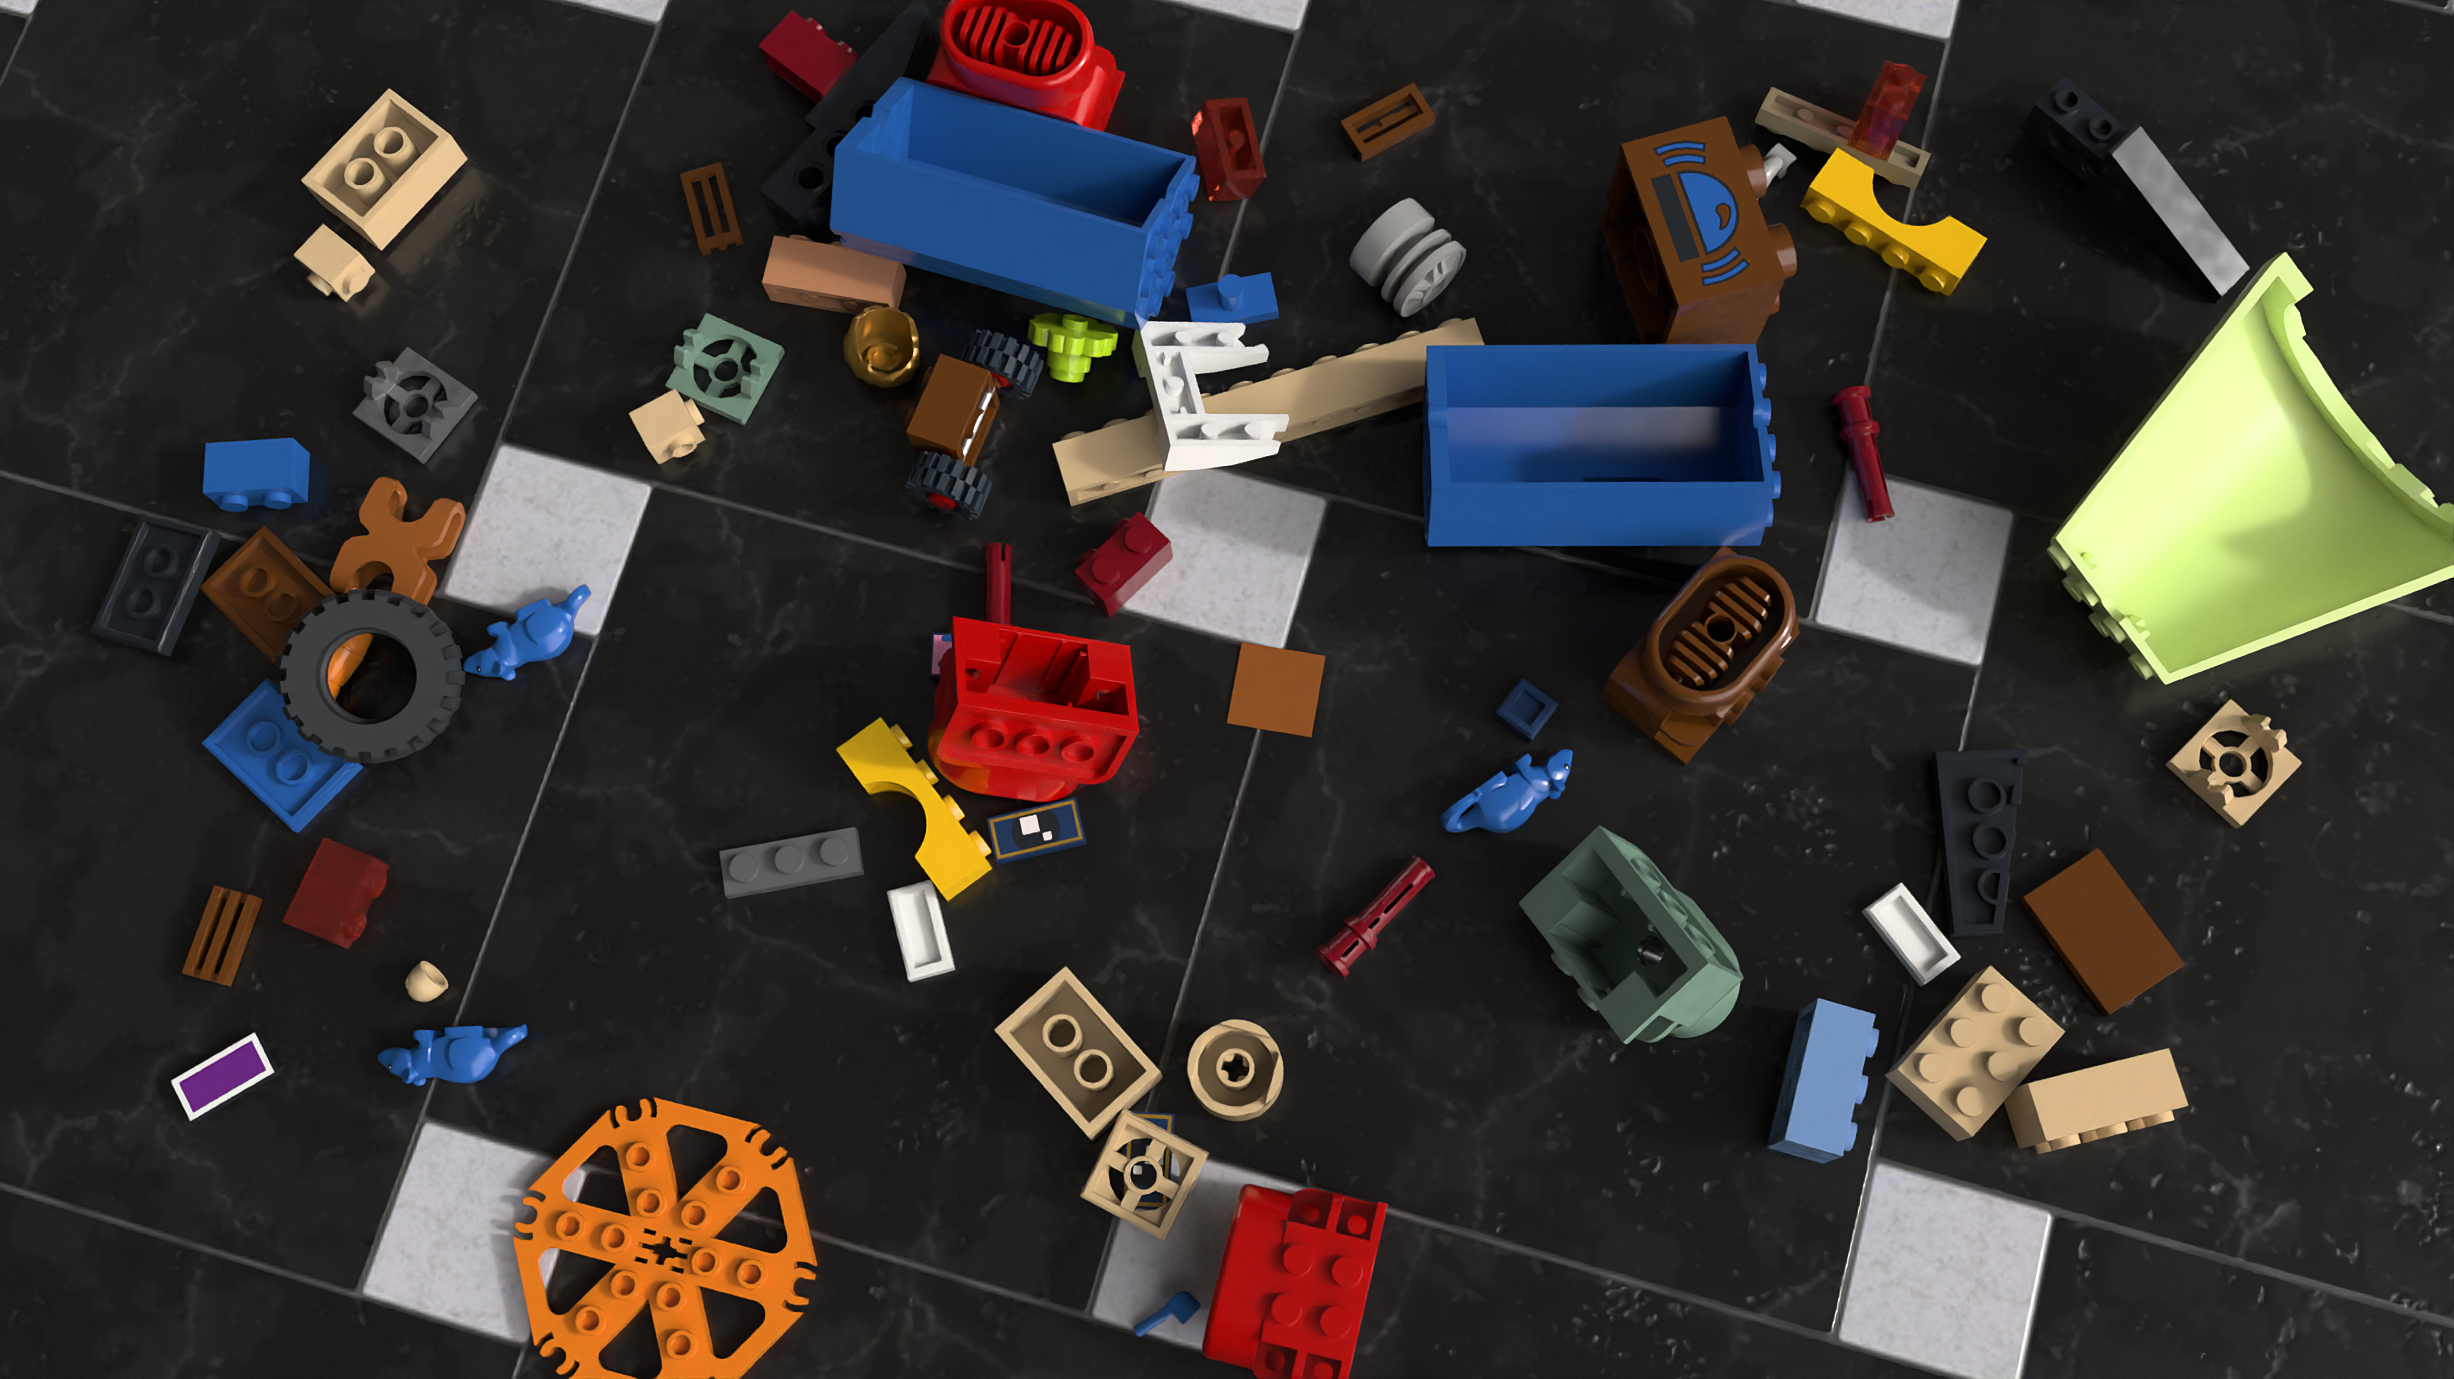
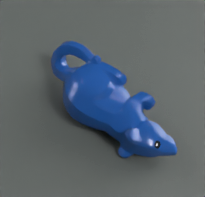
[463,584,591,680]
[1439,749,1573,833]
[377,1024,527,1086]

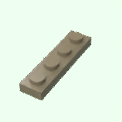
[1755,87,1931,190]

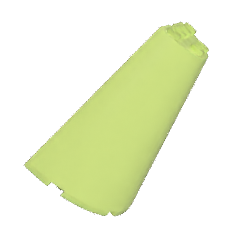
[2046,252,2454,685]

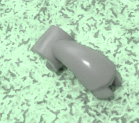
[1757,143,1797,200]

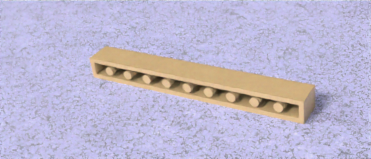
[1053,318,1484,506]

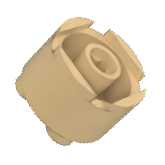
[1187,1019,1284,1121]

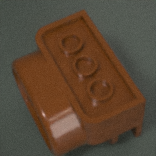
[1600,546,1800,766]

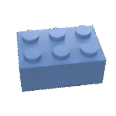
[1767,998,1879,1164]

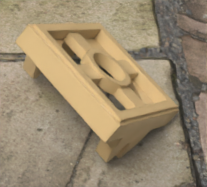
[2165,699,2302,829]
[1080,1109,1209,1241]

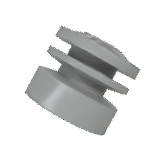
[1349,198,1467,317]

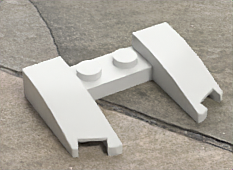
[1131,321,1289,471]

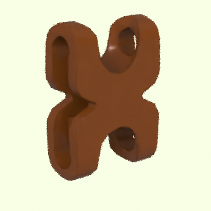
[329,476,466,606]

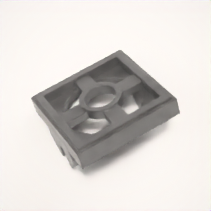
[352,347,478,464]

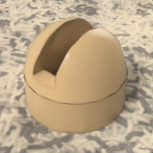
[406,961,448,1002]

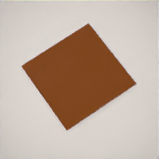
[1227,642,1325,737]

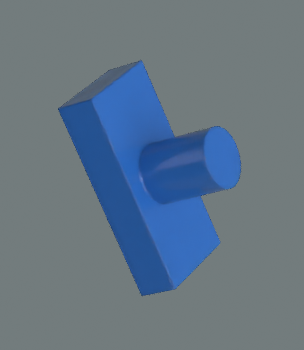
[1185,272,1279,325]

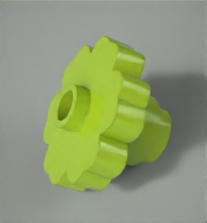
[1027,313,1118,382]

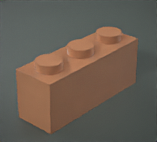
[762,235,907,315]

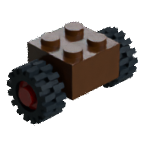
[904,330,1044,520]

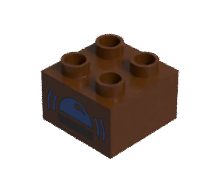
[1600,116,1797,345]

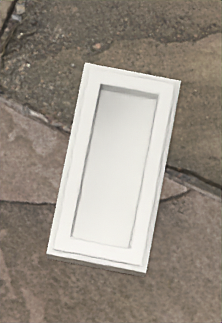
[887,880,955,982]
[1862,882,1961,987]

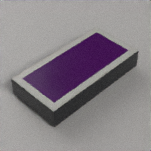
[171,1032,281,1122]

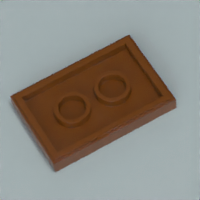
[199,526,336,669]
[2019,848,2185,1017]

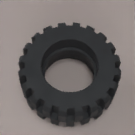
[275,589,465,763]

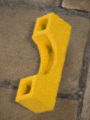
[1801,148,1987,297]
[836,717,992,901]

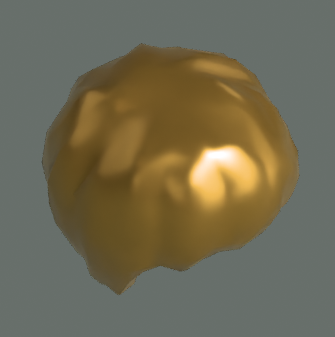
[843,305,920,388]

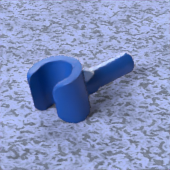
[1133,1291,1201,1337]

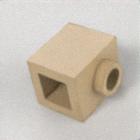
[294,224,375,302]
[629,388,705,464]

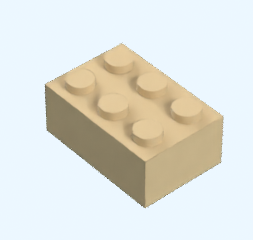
[301,88,467,251]
[1884,965,2065,1142]
[995,966,1163,1141]
[2004,1048,2188,1155]

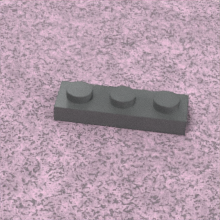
[719,827,864,899]

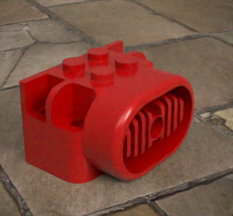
[925,0,1125,132]
[927,616,1139,802]
[1202,1184,1388,1379]

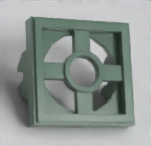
[665,313,785,425]

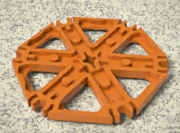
[513,1097,817,1379]

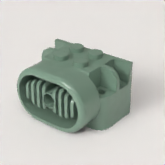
[1519,826,1744,1044]

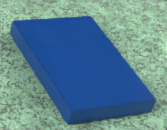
[202,678,363,833]

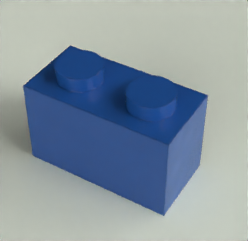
[203,438,310,512]

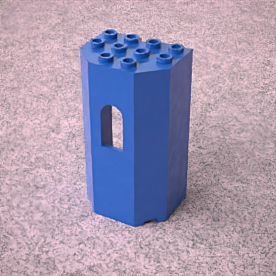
[830,76,1200,331]
[1422,344,1781,546]

